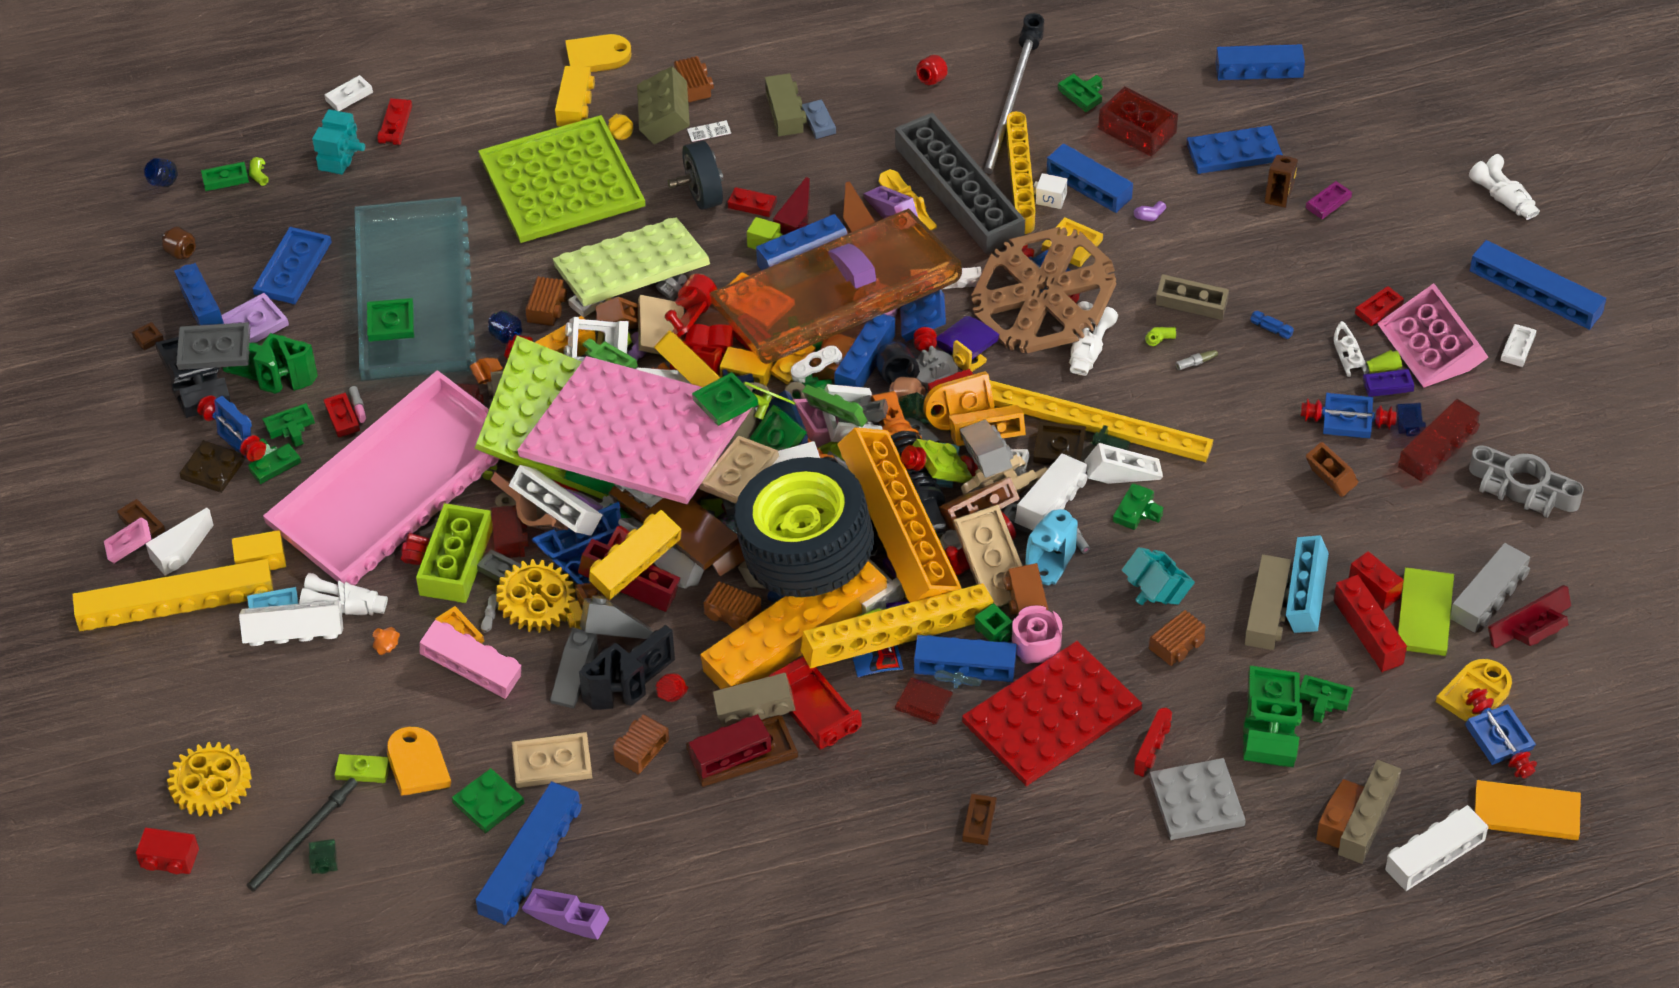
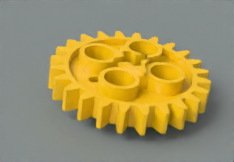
[496,559,576,633]
[167,742,252,817]

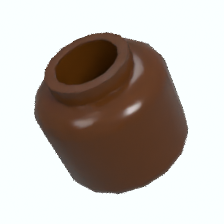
[162,227,196,260]

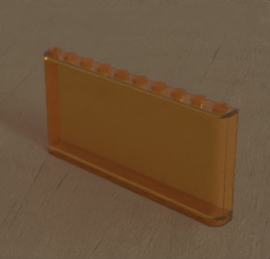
[710,208,962,364]

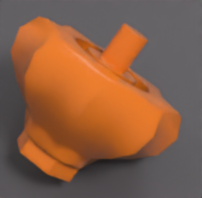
[372,627,400,655]

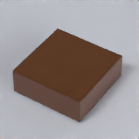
[132,322,164,351]

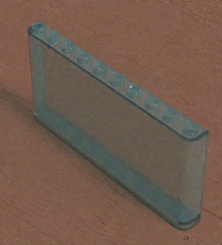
[355,197,476,381]

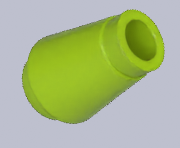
[1366,350,1402,374]

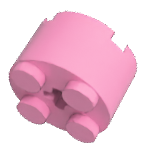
[1012,606,1062,664]

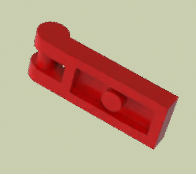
[378,98,412,145]
[1134,708,1172,777]

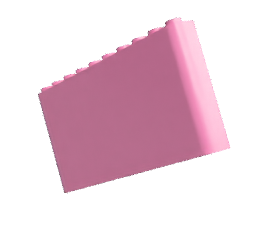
[263,370,499,586]

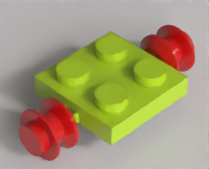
[901,439,979,483]

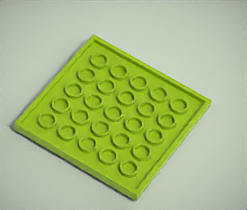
[478,115,646,243]
[474,336,610,499]

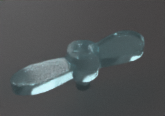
[934,670,982,688]

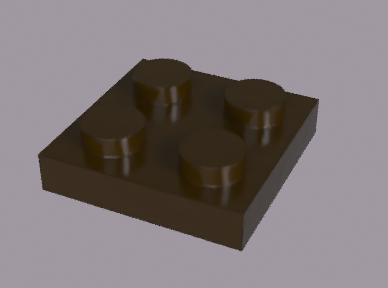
[1033,421,1086,465]
[179,440,245,493]

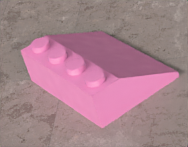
[1377,283,1489,388]

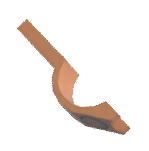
[491,472,569,531]

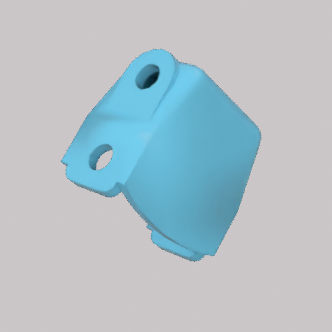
[1026,509,1078,585]

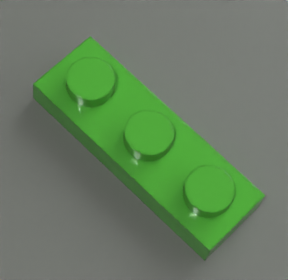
[802,385,868,427]

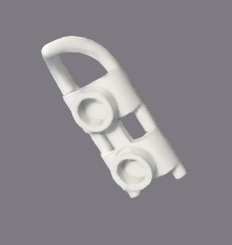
[1334,321,1369,377]

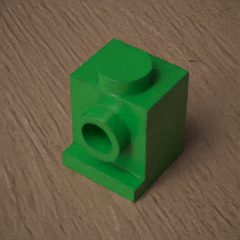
[975,603,1013,642]

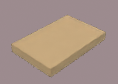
[638,295,685,355]
[699,436,779,503]
[512,732,592,788]

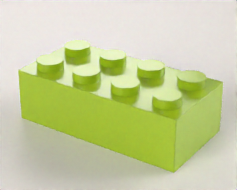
[416,503,493,603]

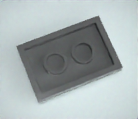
[177,322,251,370]

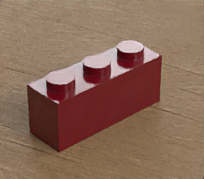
[688,714,772,779]

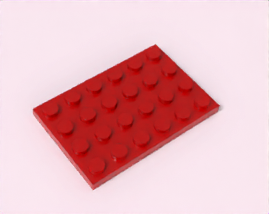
[962,641,1142,786]

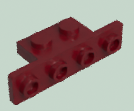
[1488,585,1571,648]

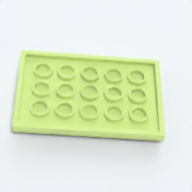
[553,217,710,306]

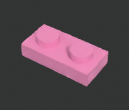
[104,517,152,563]

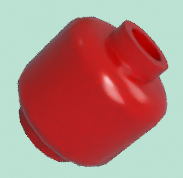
[916,55,948,86]

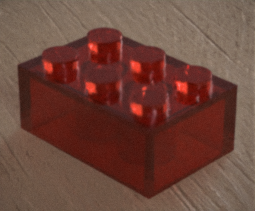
[1098,86,1178,157]

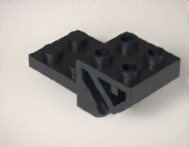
[155,337,230,418]
[579,624,675,710]

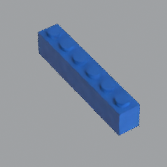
[1470,240,1606,330]
[476,781,582,925]

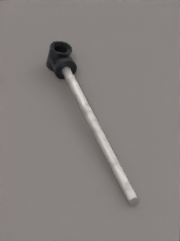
[984,13,1044,174]

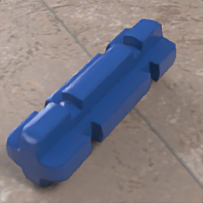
[1250,311,1294,339]

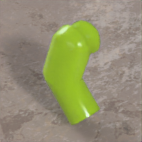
[249,157,269,186]
[1145,327,1176,346]

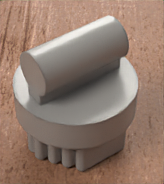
[656,274,687,301]

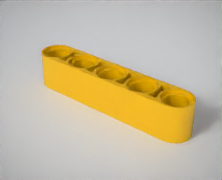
[654,330,720,387]

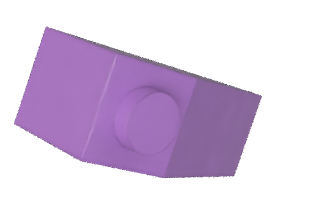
[863,185,919,231]

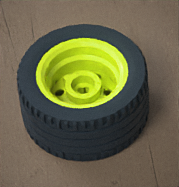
[733,457,874,597]

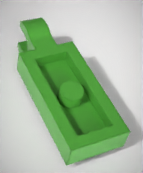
[582,338,638,369]

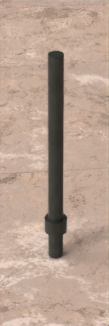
[246,777,358,891]

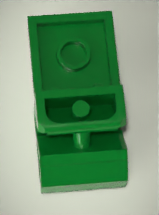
[223,333,318,394]
[1243,666,1302,768]

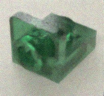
[899,392,934,424]
[1092,425,1130,451]
[308,839,338,874]

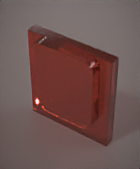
[895,677,953,724]

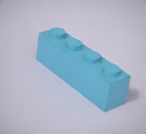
[1286,535,1329,633]

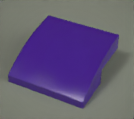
[936,316,999,360]

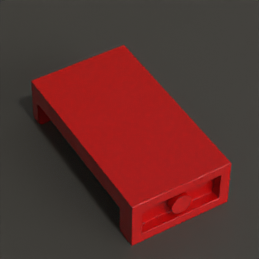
[769,656,862,750]

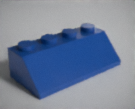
[756,214,852,293]

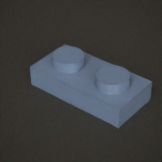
[802,99,836,139]

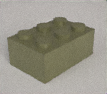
[637,66,690,145]

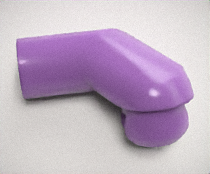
[1134,201,1166,222]
[628,332,647,361]

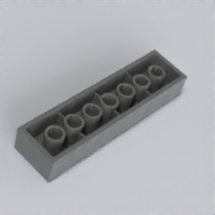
[895,113,1025,255]

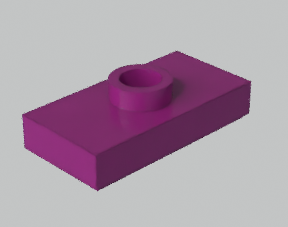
[1305,181,1352,219]

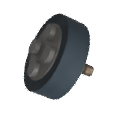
[668,140,723,210]

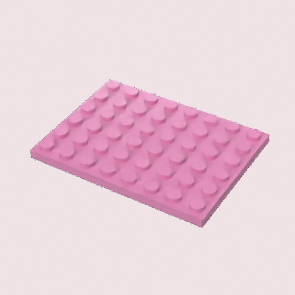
[518,356,752,504]

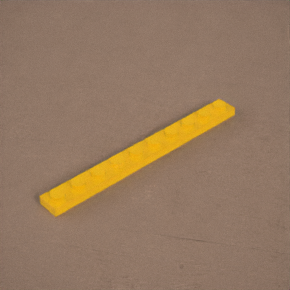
[990,380,1213,462]

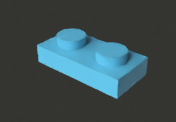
[247,587,299,608]

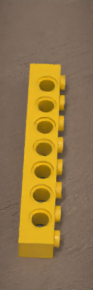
[801,583,994,669]

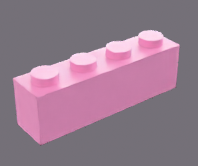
[420,620,521,699]

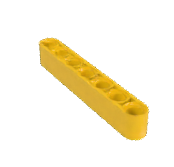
[1006,111,1035,234]

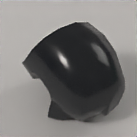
[875,341,920,385]

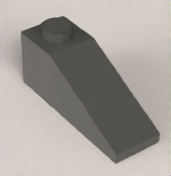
[580,595,654,639]
[550,628,598,709]

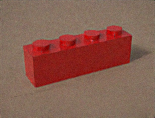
[1333,575,1407,672]

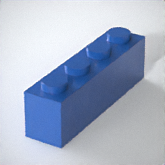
[1215,44,1305,80]
[1046,143,1133,213]
[174,263,224,325]
[835,311,895,388]
[914,635,1017,682]

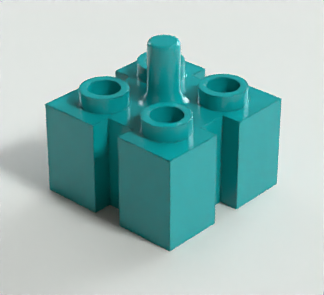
[312,109,365,175]
[1122,547,1195,605]

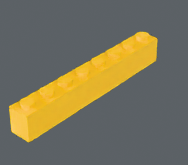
[73,559,274,631]

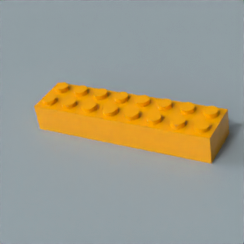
[837,427,962,603]
[700,561,887,689]

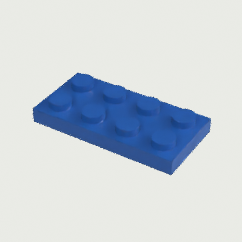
[1186,125,1283,174]
[253,227,332,304]

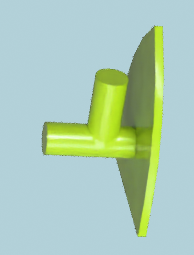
[743,381,795,420]

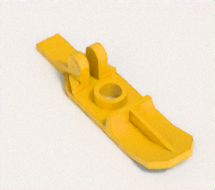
[878,169,937,232]

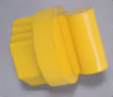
[608,114,633,140]

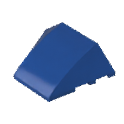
[532,502,621,584]

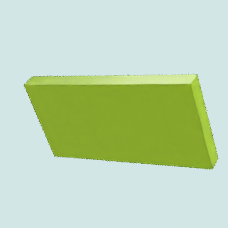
[1398,567,1454,656]

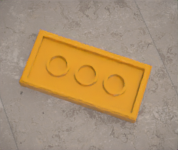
[1474,780,1581,840]

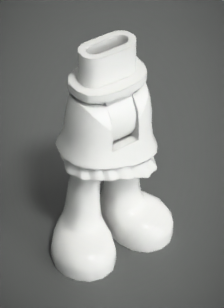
[1469,154,1540,220]
[1069,301,1118,376]
[299,573,388,616]

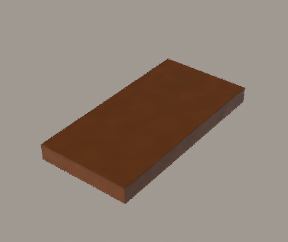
[641,498,739,570]
[686,715,798,787]

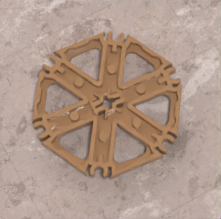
[971,227,1117,353]

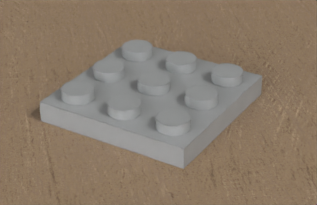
[1149,758,1246,840]

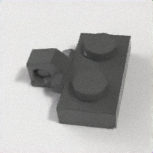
[838,395,888,423]

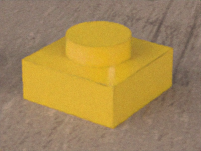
[566,600,582,630]

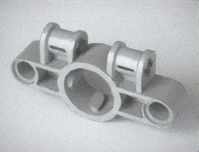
[1469,445,1584,518]

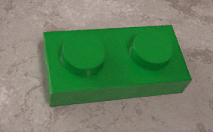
[201,162,249,191]

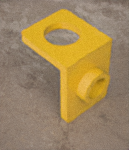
[953,340,987,372]

